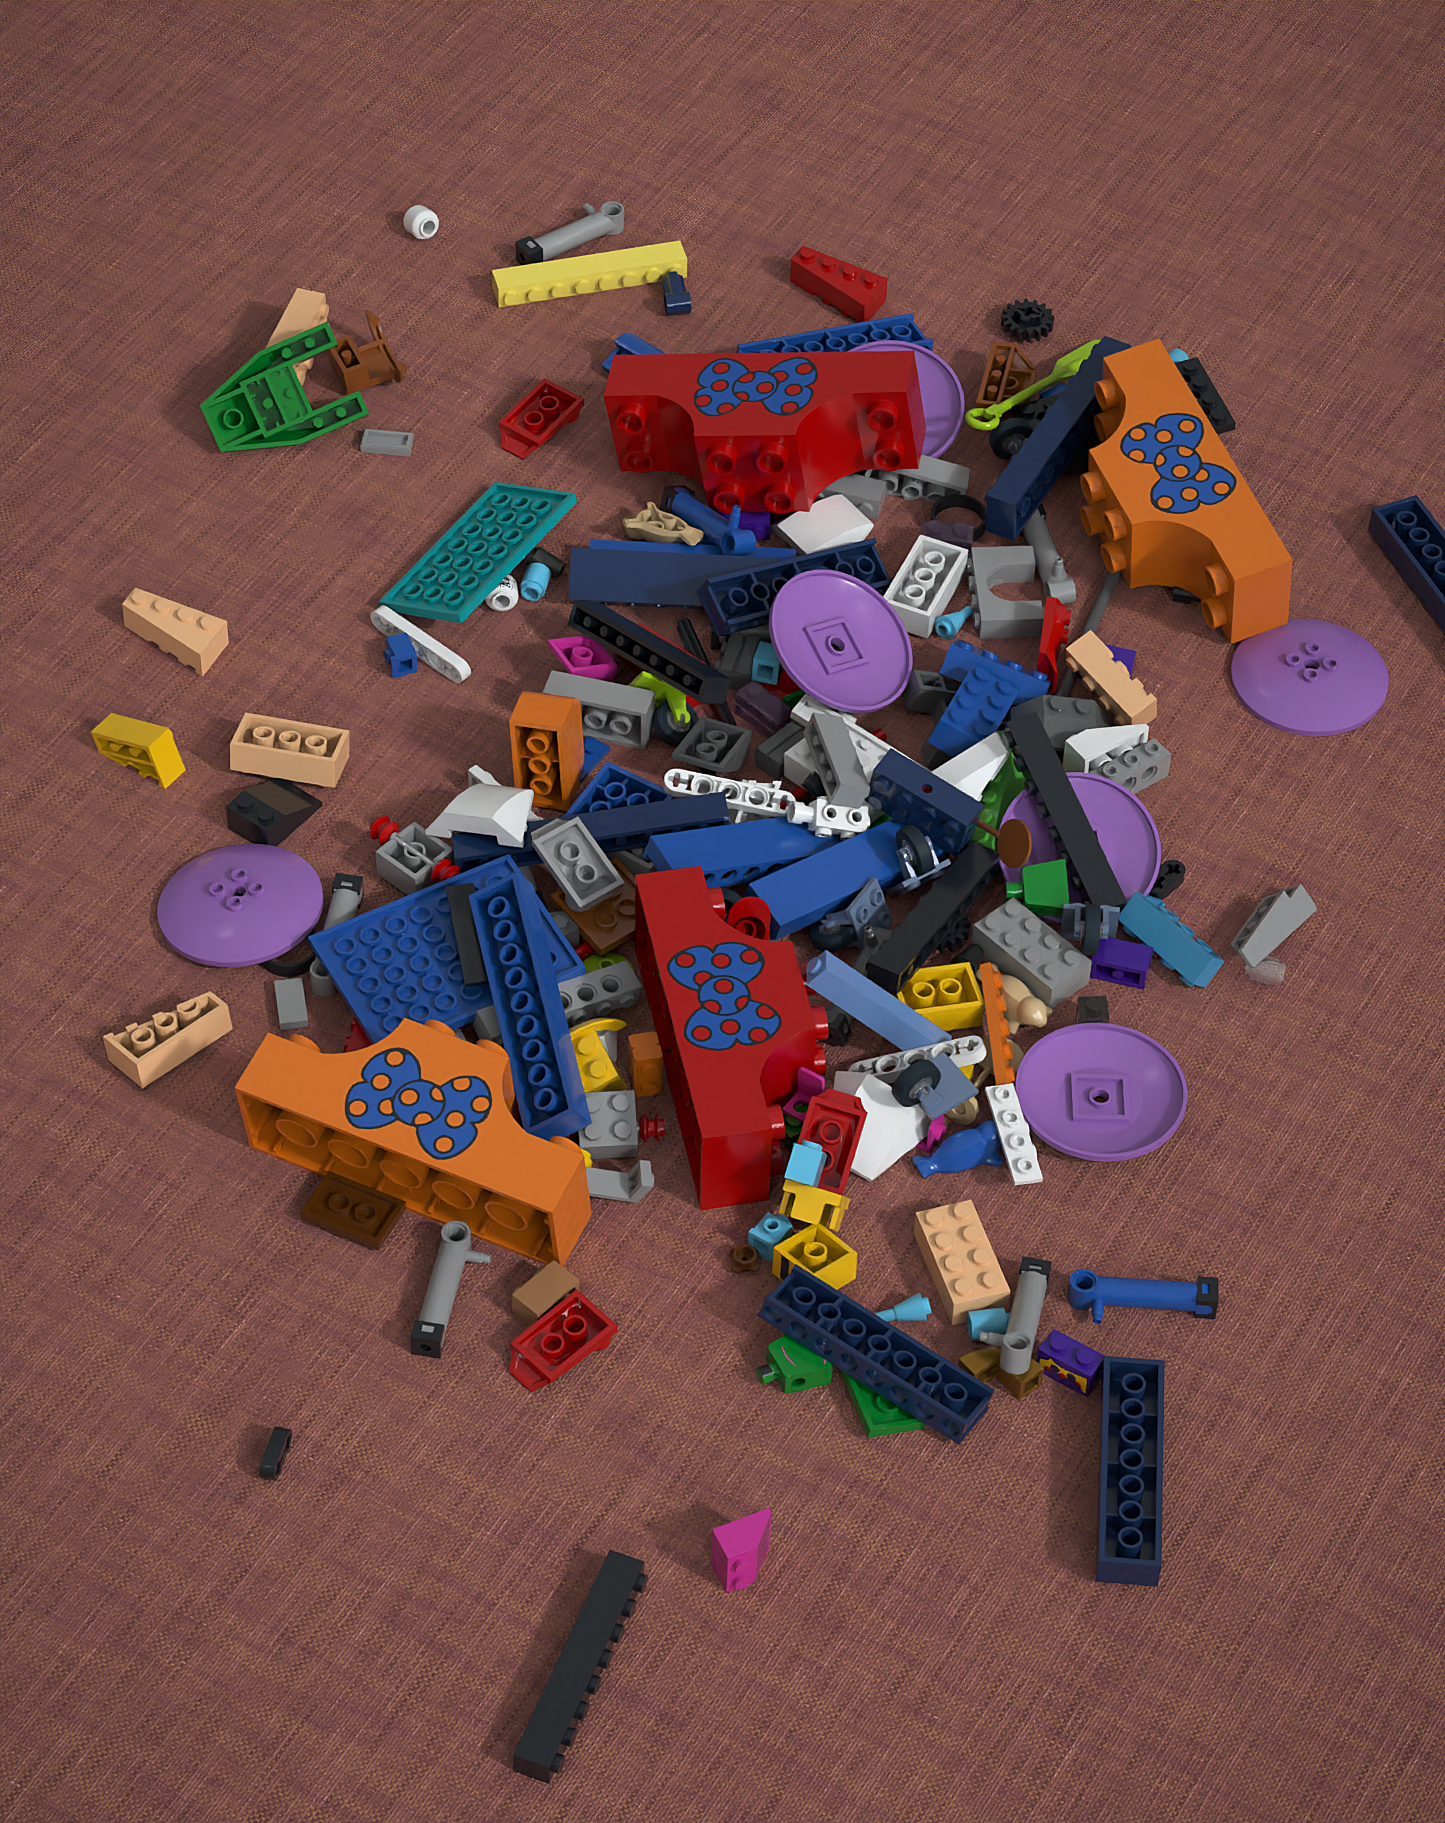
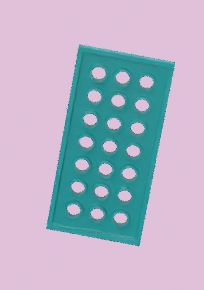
[378,482,577,624]

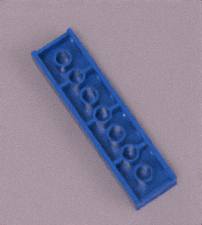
[736,313,934,353]
[642,812,843,888]
[744,819,950,940]

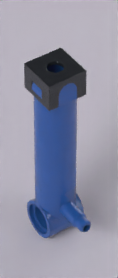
[659,485,756,556]
[1067,1269,1219,1324]

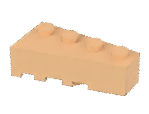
[1065,630,1157,726]
[103,991,233,1089]

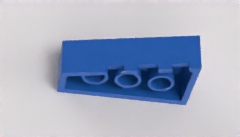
[939,639,1052,705]

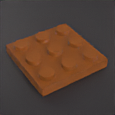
[550,857,635,956]

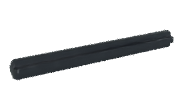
[677,618,737,726]

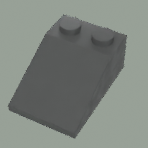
[671,716,752,773]

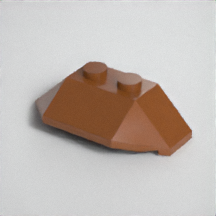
[976,342,1037,413]

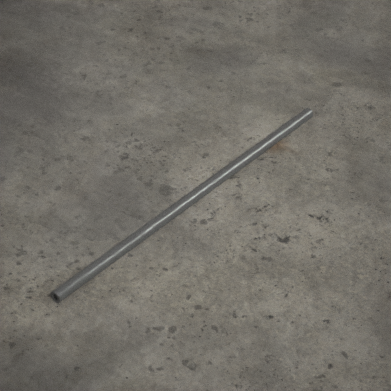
[1024,571,1121,789]

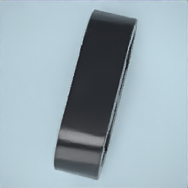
[1148,860,1186,900]
[260,1426,292,1481]

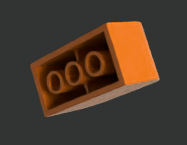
[509,691,584,811]

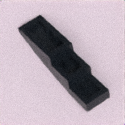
[445,882,489,987]

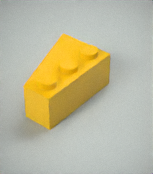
[91,713,186,789]

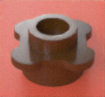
[730,1244,760,1273]

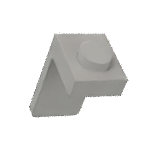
[586,1160,654,1203]

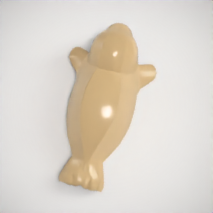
[622,502,704,546]
[975,963,1053,1035]

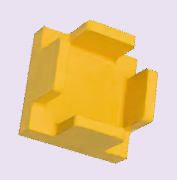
[779,1179,851,1232]

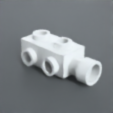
[787,796,870,841]

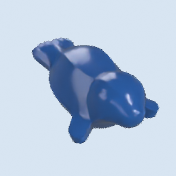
[912,1120,1003,1179]

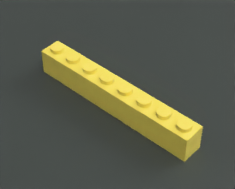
[492,240,687,307]

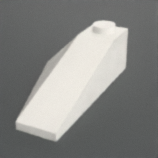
[931,732,1011,801]

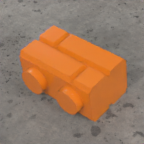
[628,1031,663,1097]

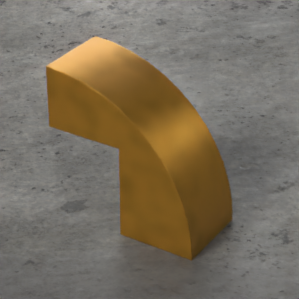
[958,1348,1044,1400]

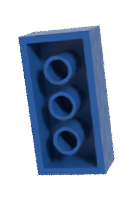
[928,664,1019,757]

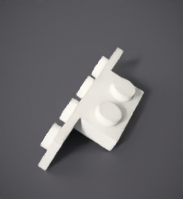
[985,1083,1043,1186]

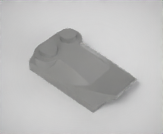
[531,816,625,912]

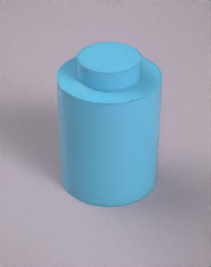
[966,1307,1010,1341]

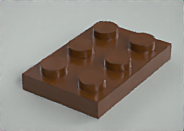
[300,1171,406,1251]

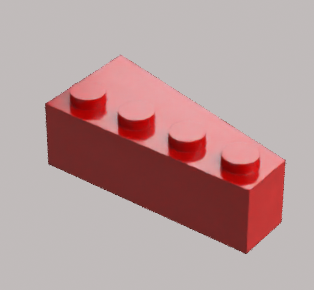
[790,245,888,323]

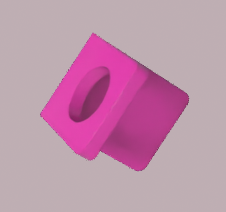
[783,1067,825,1123]
[915,1113,946,1153]

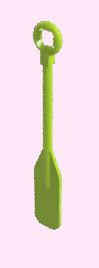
[965,339,1101,430]

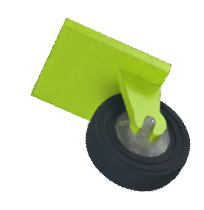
[628,671,699,747]

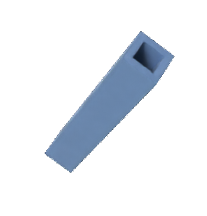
[806,950,952,1061]

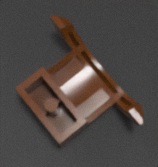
[328,310,407,395]

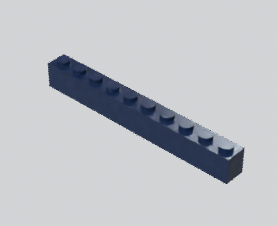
[452,791,730,874]

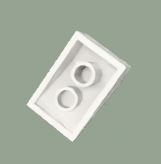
[1063,724,1149,773]

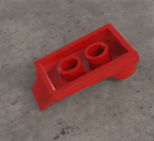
[499,378,584,459]
[1037,597,1071,693]
[797,1088,868,1196]
[508,1289,618,1392]

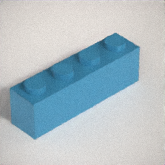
[1119,892,1225,987]

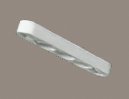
[370,605,471,684]
[663,769,796,818]
[848,1035,987,1084]

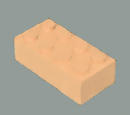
[265,288,330,385]
[230,712,349,788]
[914,1200,1011,1326]

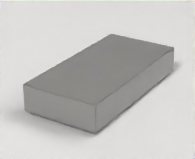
[360,429,414,457]
[274,978,308,1030]

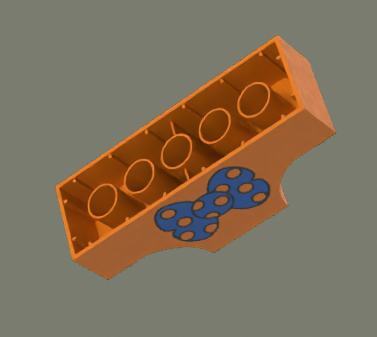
[1079,338,1293,644]
[235,1018,592,1267]

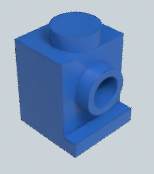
[383,633,418,678]

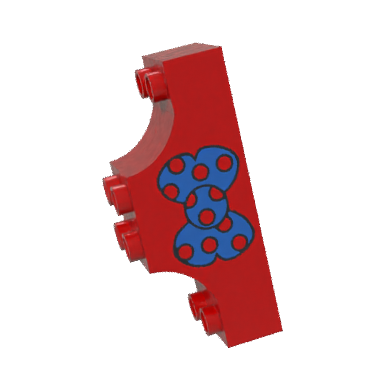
[603,351,926,514]
[634,866,828,1211]

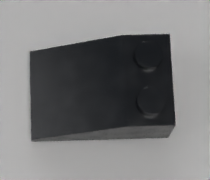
[226,778,323,847]

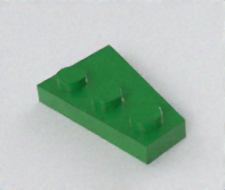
[840,1369,925,1438]

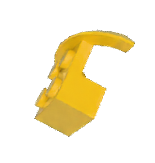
[569,1018,627,1093]

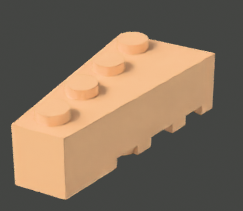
[122,587,229,677]

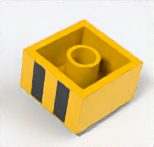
[772,1223,857,1290]

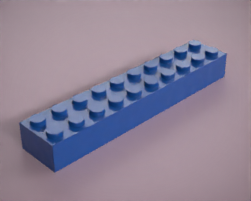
[469,872,592,1141]

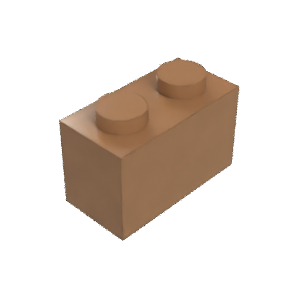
[512,1260,580,1326]

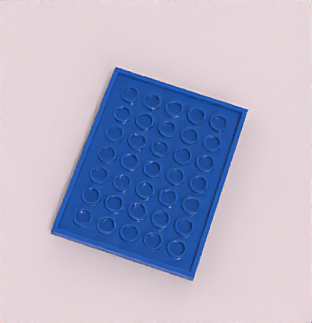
[308,854,586,1045]

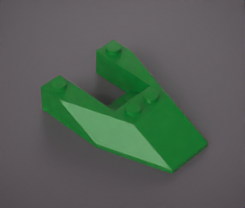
[200,321,369,452]

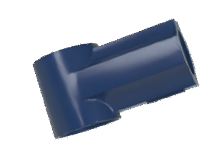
[662,271,691,315]

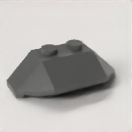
[1009,695,1114,752]

